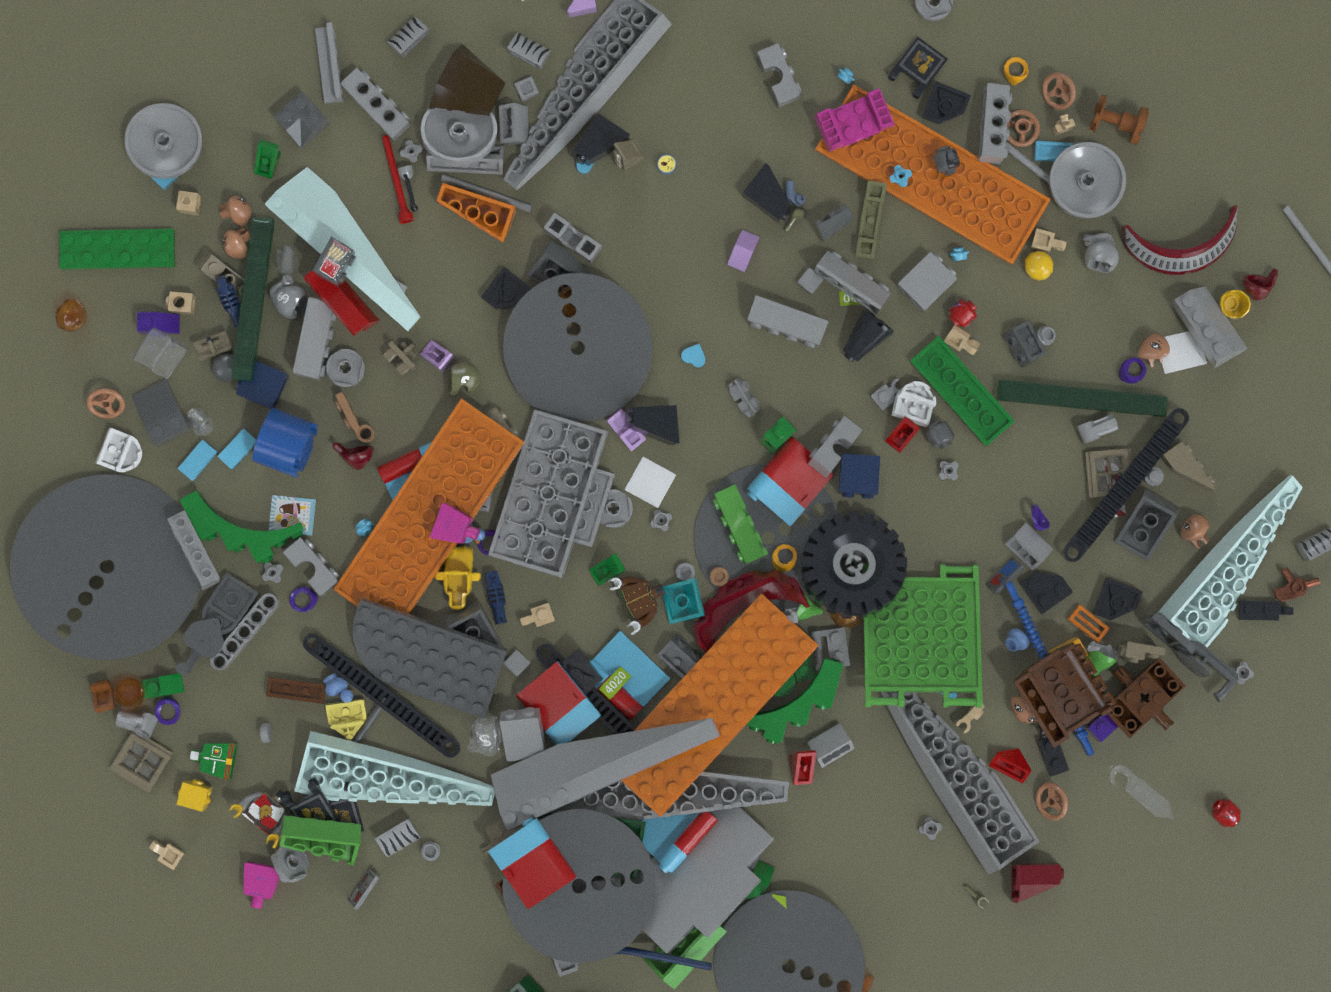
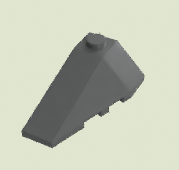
[527,239,591,294]

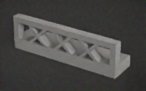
[315,22,344,104]
[426,145,505,175]

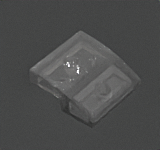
[133,327,188,379]

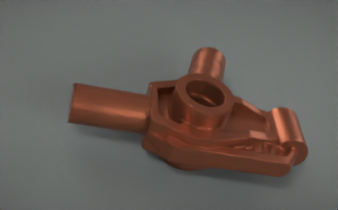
[1273,567,1320,602]

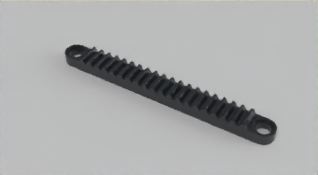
[1062,408,1189,562]
[303,634,461,758]
[536,644,636,734]

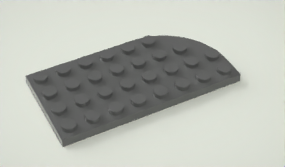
[353,598,508,719]

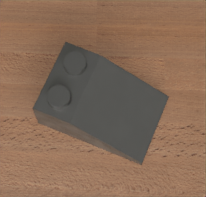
[132,378,192,447]
[1115,489,1180,561]
[445,600,507,655]

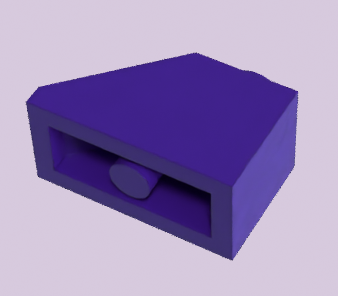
[137,312,180,334]
[1085,714,1118,742]

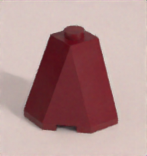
[1011,862,1064,903]

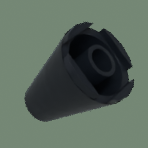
[843,308,894,362]

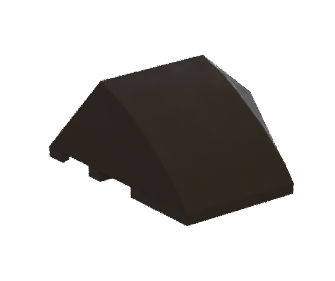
[429,44,505,116]

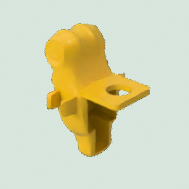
[435,546,481,609]

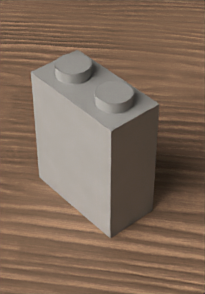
[896,252,957,313]
[500,707,546,761]

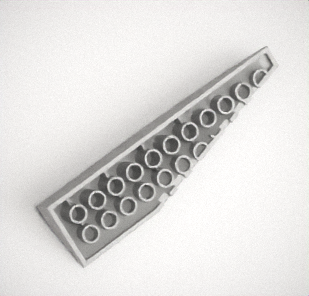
[503,0,672,190]
[881,692,1040,875]
[491,718,720,830]
[551,770,789,820]

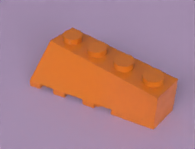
[436,183,517,243]

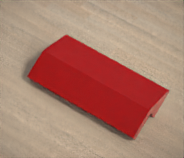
[304,270,379,336]

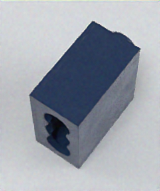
[235,359,289,409]
[838,454,880,499]

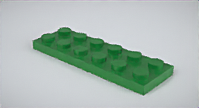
[59,229,175,270]
[909,336,1015,447]

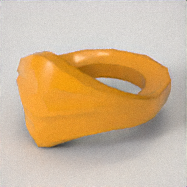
[1003,57,1029,85]
[772,544,797,573]

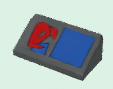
[986,558,1024,594]

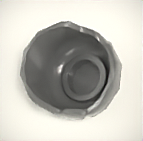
[212,352,241,382]

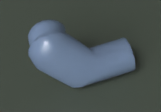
[785,181,806,206]

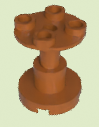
[1089,94,1149,145]

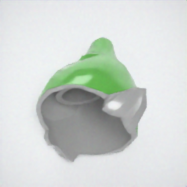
[784,592,823,623]
[1085,641,1118,676]

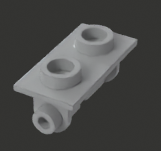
[728,378,761,418]

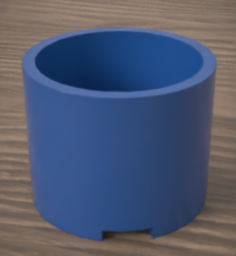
[252,408,318,478]

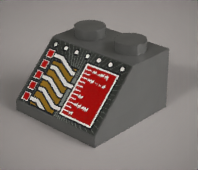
[313,236,356,286]

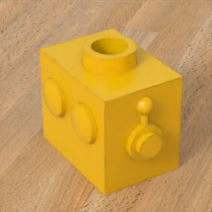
[176,779,213,812]

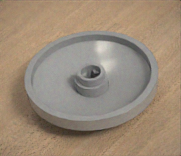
[125,103,203,179]
[421,108,497,165]
[1049,142,1126,219]

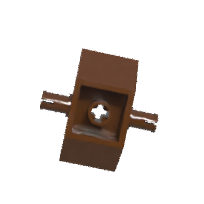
[1107,657,1186,739]

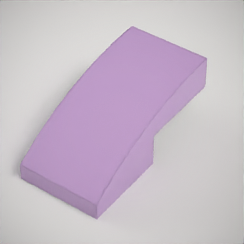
[606,409,646,451]

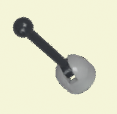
[398,165,418,212]

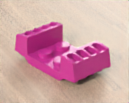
[814,88,895,152]

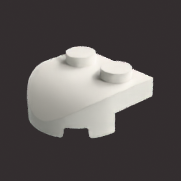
[891,381,936,427]
[95,427,142,472]

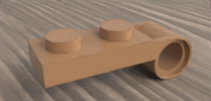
[335,392,376,444]

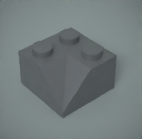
[273,91,330,149]

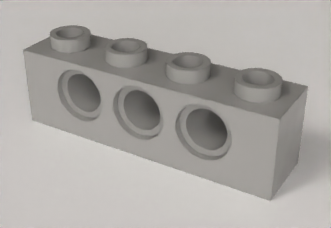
[340,68,410,141]
[978,83,1012,164]
[167,510,220,591]

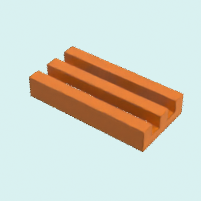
[1067,604,1110,643]

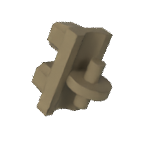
[193,331,233,361]
[383,341,417,375]

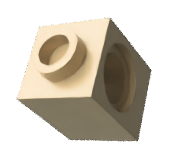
[176,191,202,216]
[166,291,196,315]

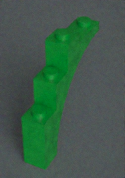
[180,491,306,565]
[747,656,844,744]

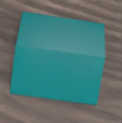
[663,578,705,625]

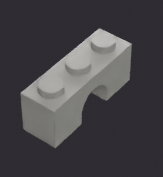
[757,43,802,108]
[544,212,602,264]
[808,416,863,478]
[283,537,339,597]

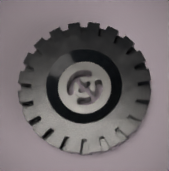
[801,512,907,619]

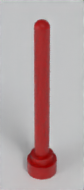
[382,135,414,224]

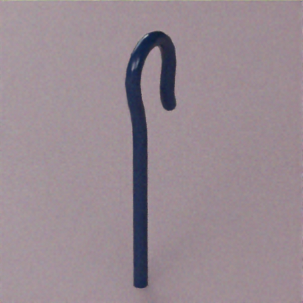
[613,947,712,971]

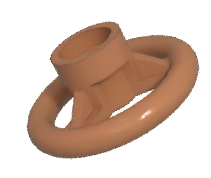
[1042,72,1076,110]
[1007,110,1040,147]
[86,388,125,419]
[1035,782,1068,820]

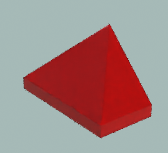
[885,416,920,453]
[989,748,1032,784]
[789,750,816,785]

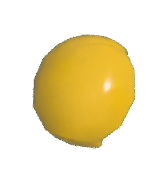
[1025,250,1053,281]
[1219,290,1251,318]

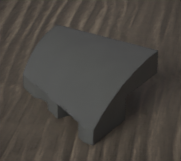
[814,204,854,242]

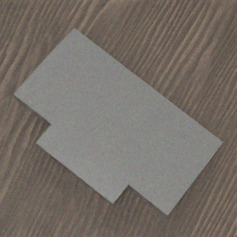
[488,409,615,579]
[632,807,774,955]

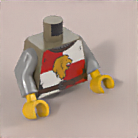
[228,788,289,848]

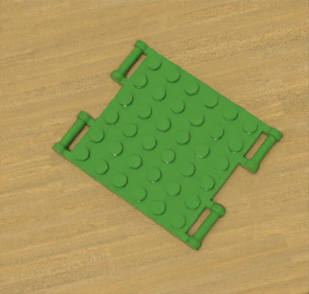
[863,564,983,708]

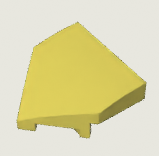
[325,698,367,741]

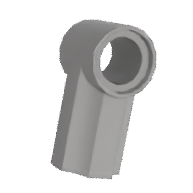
[1077,414,1118,444]
[116,709,158,738]

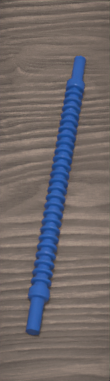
[1005,581,1094,756]

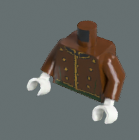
[608,576,666,635]

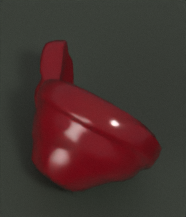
[1242,269,1278,301]
[332,442,374,470]

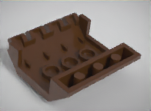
[1013,642,1117,748]

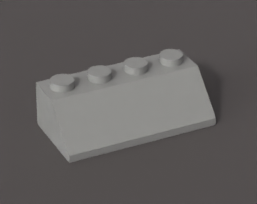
[814,251,891,315]
[1172,286,1247,368]
[747,295,828,349]
[293,297,337,381]

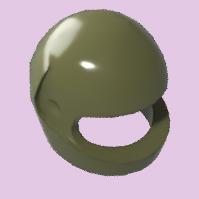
[448,362,480,396]

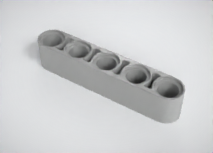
[210,593,280,670]

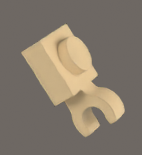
[1052,113,1075,136]
[1031,228,1067,253]
[944,325,980,355]
[520,603,555,627]
[955,705,985,733]
[149,840,185,870]

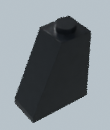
[573,114,630,166]
[742,163,791,223]
[625,405,680,445]

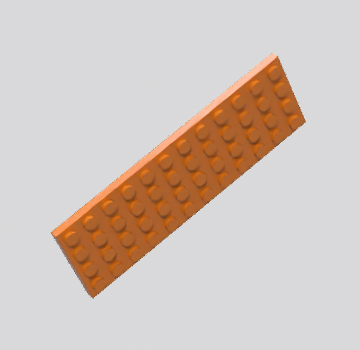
[815,84,1051,265]
[333,399,525,614]
[621,593,819,817]

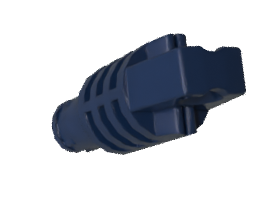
[216,275,245,327]
[485,571,507,625]

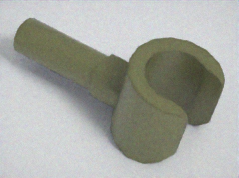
[783,209,805,232]
[964,884,989,909]

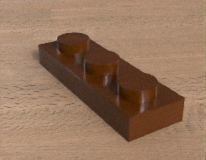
[266,677,326,704]

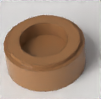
[709,567,729,586]

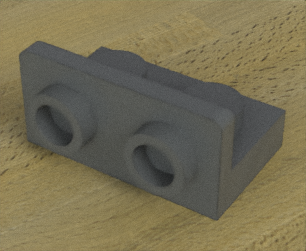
[1003,320,1047,368]
[657,634,702,678]

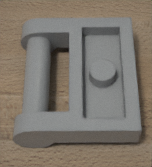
[810,627,850,670]

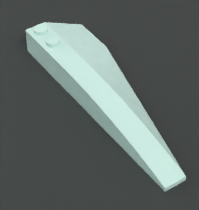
[265,167,421,331]
[1158,475,1303,647]
[294,731,495,806]

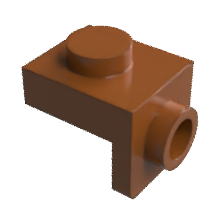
[89,680,115,713]

